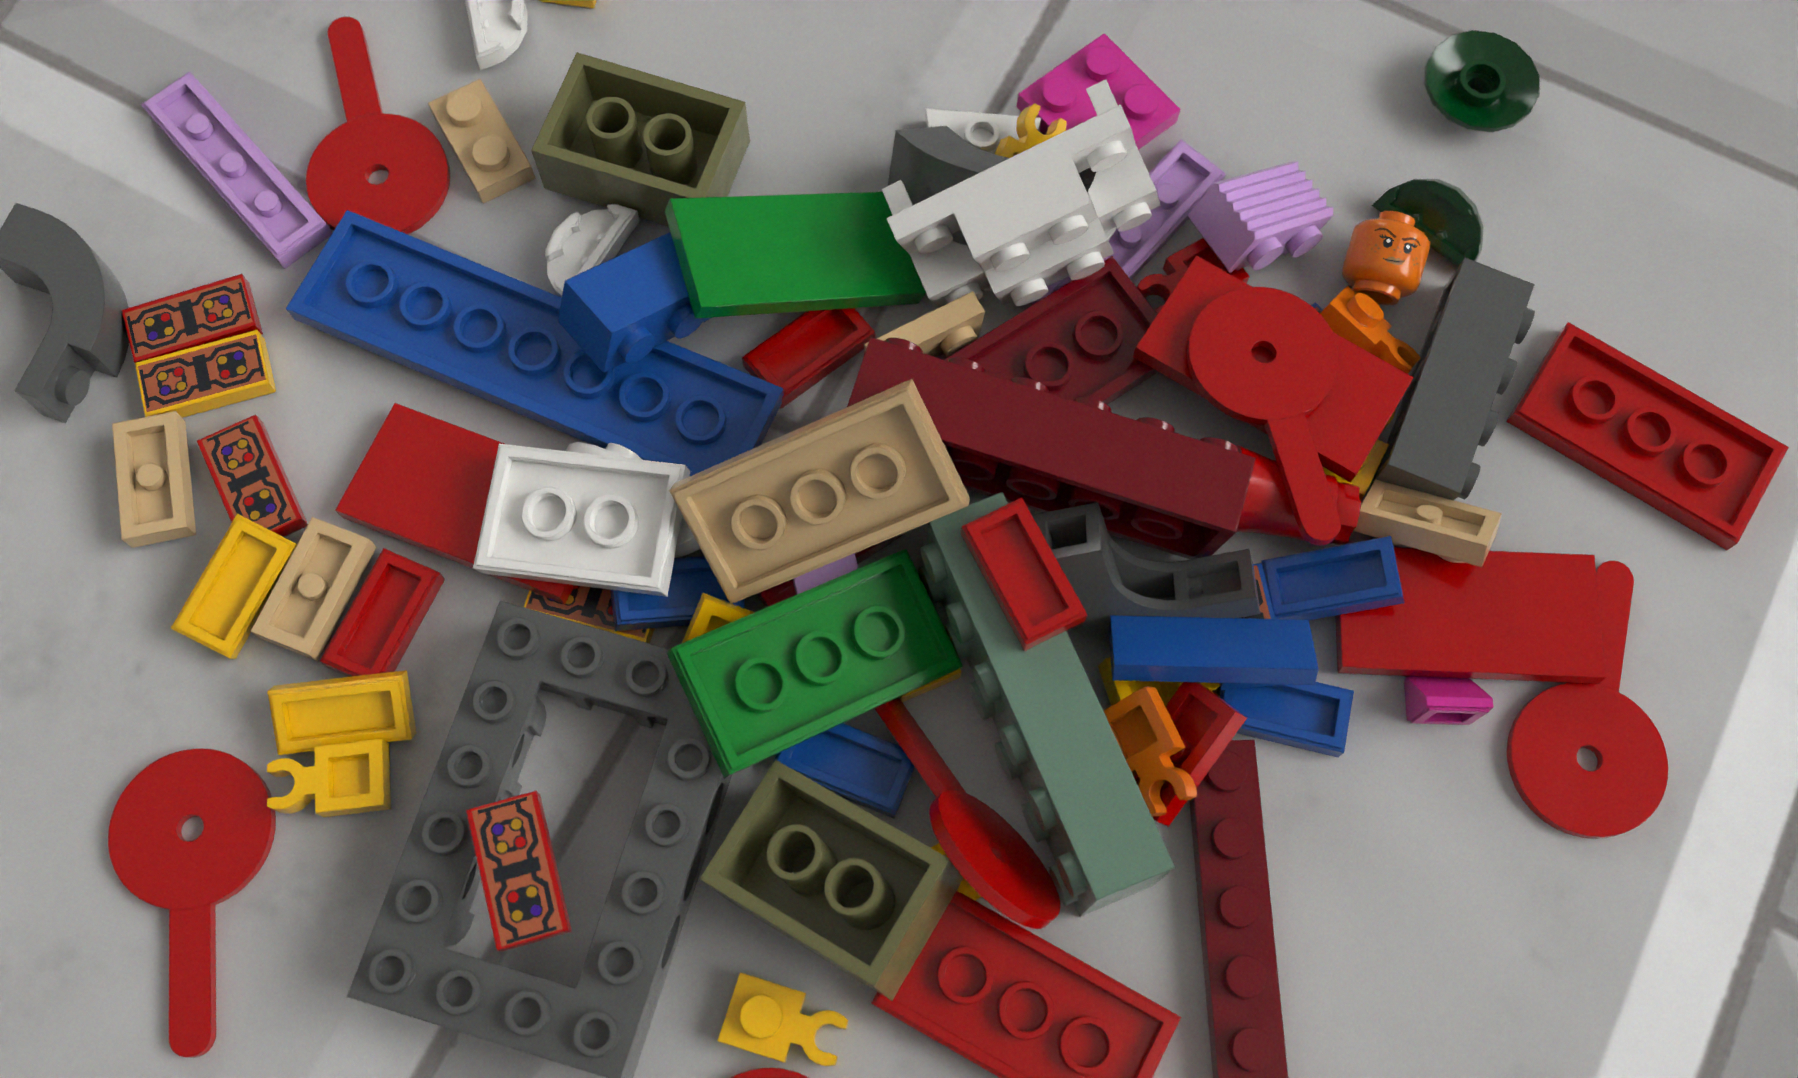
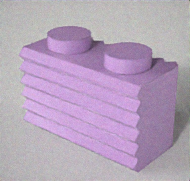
[1188,161,1333,273]

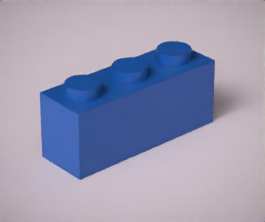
[558,232,713,373]

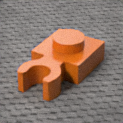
[1320,285,1421,374]
[1103,686,1197,816]

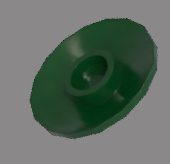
[1424,30,1540,132]

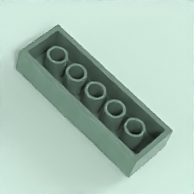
[918,492,1175,917]

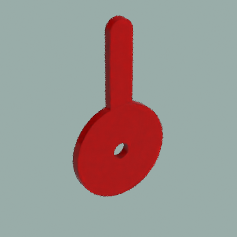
[306,17,450,235]
[1186,287,1341,546]
[1507,560,1668,839]
[875,697,1061,929]
[108,748,276,1058]

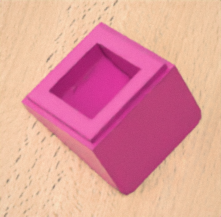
[1404,676,1494,725]

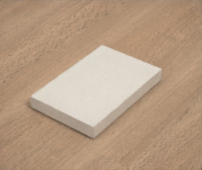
[473,444,690,597]

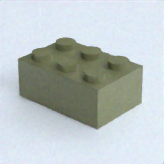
[531,52,750,226]
[700,760,963,1001]

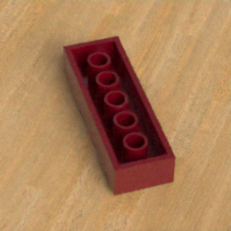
[847,337,1256,560]

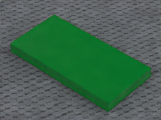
[665,192,926,319]
[667,549,963,778]

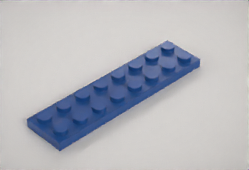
[286,210,784,476]

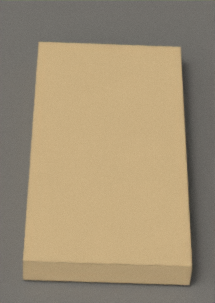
[669,379,970,604]

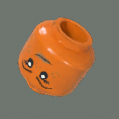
[1342,211,1430,305]

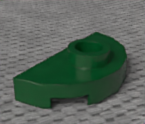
[1371,179,1484,266]

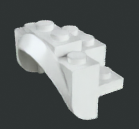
[882,79,1161,308]

